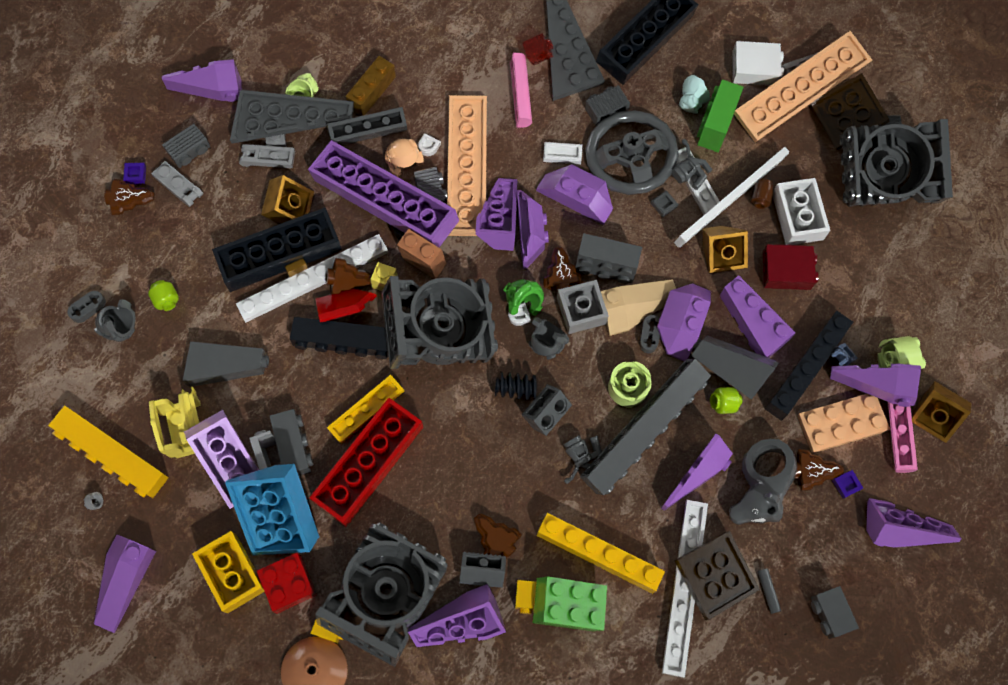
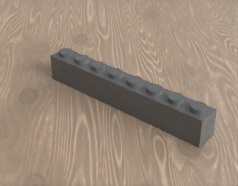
[579,358,711,495]

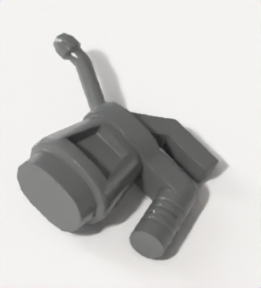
[671,139,713,190]
[563,435,602,484]

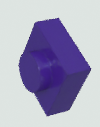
[123,163,146,184]
[832,470,863,499]

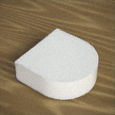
[418,133,441,156]
[508,303,531,326]

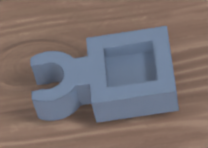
[831,343,858,366]

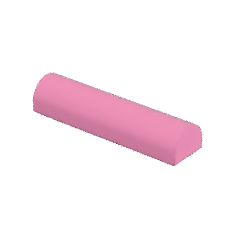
[510,53,532,128]
[887,402,918,473]

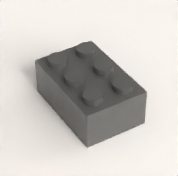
[575,233,642,284]

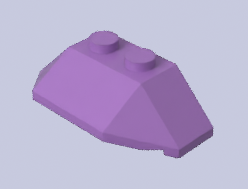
[536,164,613,225]
[517,190,549,269]
[657,283,711,361]

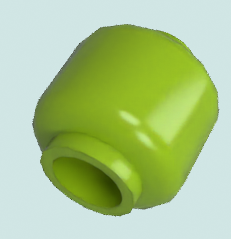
[148,280,179,311]
[710,387,742,414]

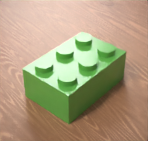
[696,79,744,153]
[533,576,607,631]

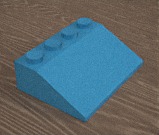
[225,464,319,555]

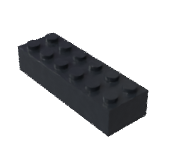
[596,0,699,85]
[212,208,342,292]

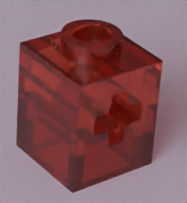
[522,33,554,66]

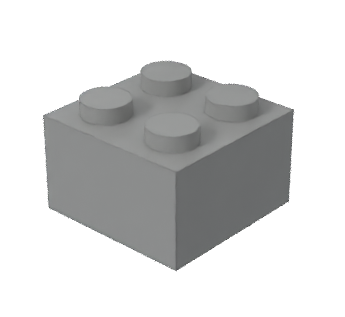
[557,280,609,334]

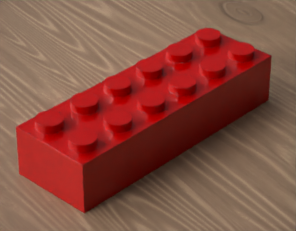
[309,398,423,527]

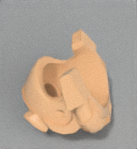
[385,139,424,177]

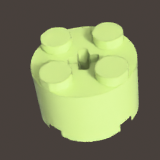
[878,336,926,369]
[608,361,652,408]

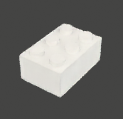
[773,178,830,245]

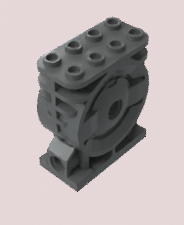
[840,119,953,207]
[381,276,498,369]
[315,522,448,667]

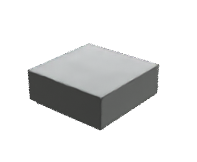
[651,191,678,217]

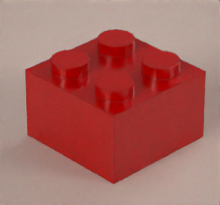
[256,552,317,614]

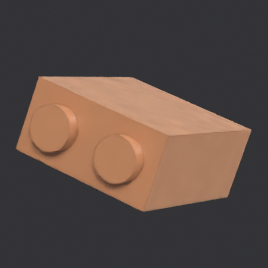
[397,229,447,279]

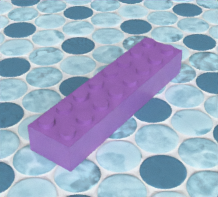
[308,140,459,247]

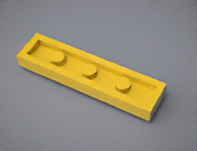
[327,375,404,444]

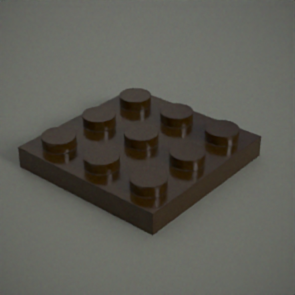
[811,73,890,150]
[674,531,760,620]

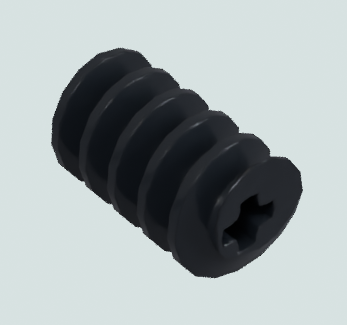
[495,371,537,400]

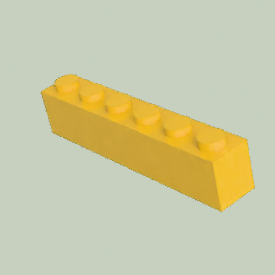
[48,405,168,498]
[537,513,665,594]

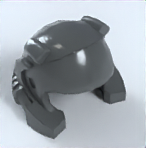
[94,299,136,342]
[529,317,569,360]

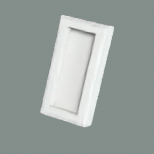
[543,142,582,164]

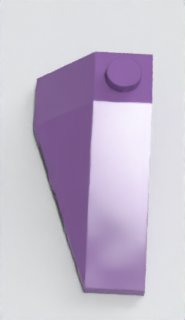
[162,60,242,102]
[475,178,517,251]
[830,364,921,407]
[661,434,733,511]
[866,498,962,548]
[94,535,156,633]
[408,584,506,647]

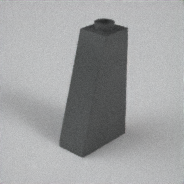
[691,335,779,400]
[183,341,269,387]

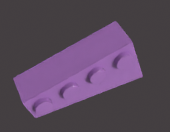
[720,275,795,358]

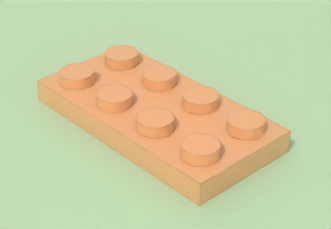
[797,394,890,454]

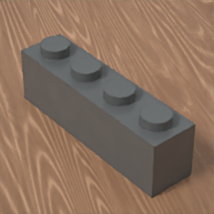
[327,107,407,146]

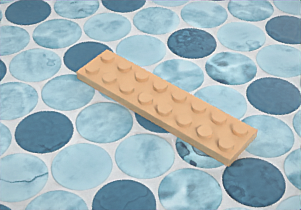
[734,31,872,143]
[447,95,487,236]

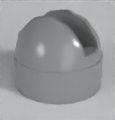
[84,492,103,510]

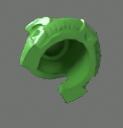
[503,279,544,316]

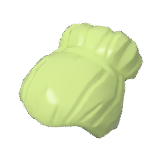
[285,73,319,97]

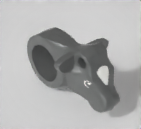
[729,439,797,525]

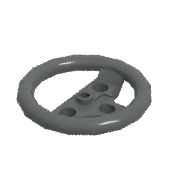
[585,110,679,195]

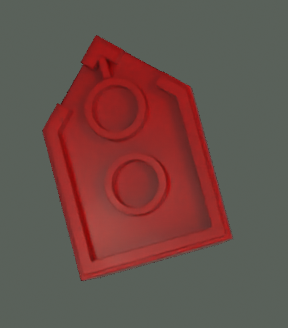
[315,289,377,323]

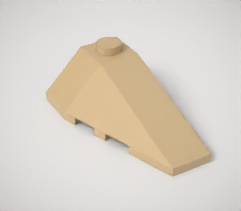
[601,279,676,336]

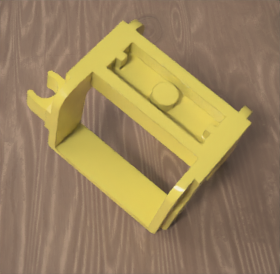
[149,387,201,458]

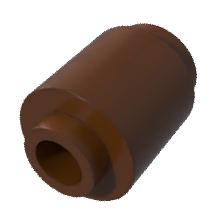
[751,179,774,209]

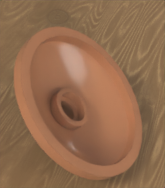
[281,637,348,685]

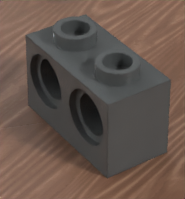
[522,384,572,436]

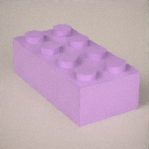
[184,410,259,509]

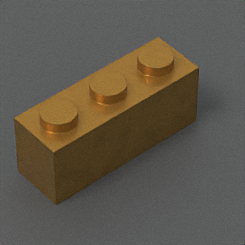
[346,56,396,116]

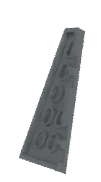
[546,0,605,101]
[230,90,354,144]

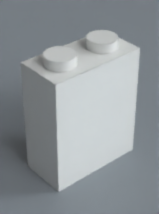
[732,41,784,85]

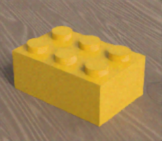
[192,531,264,614]

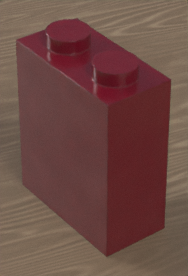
[762,244,819,290]

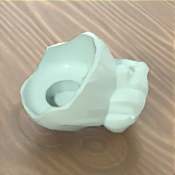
[679,75,710,114]

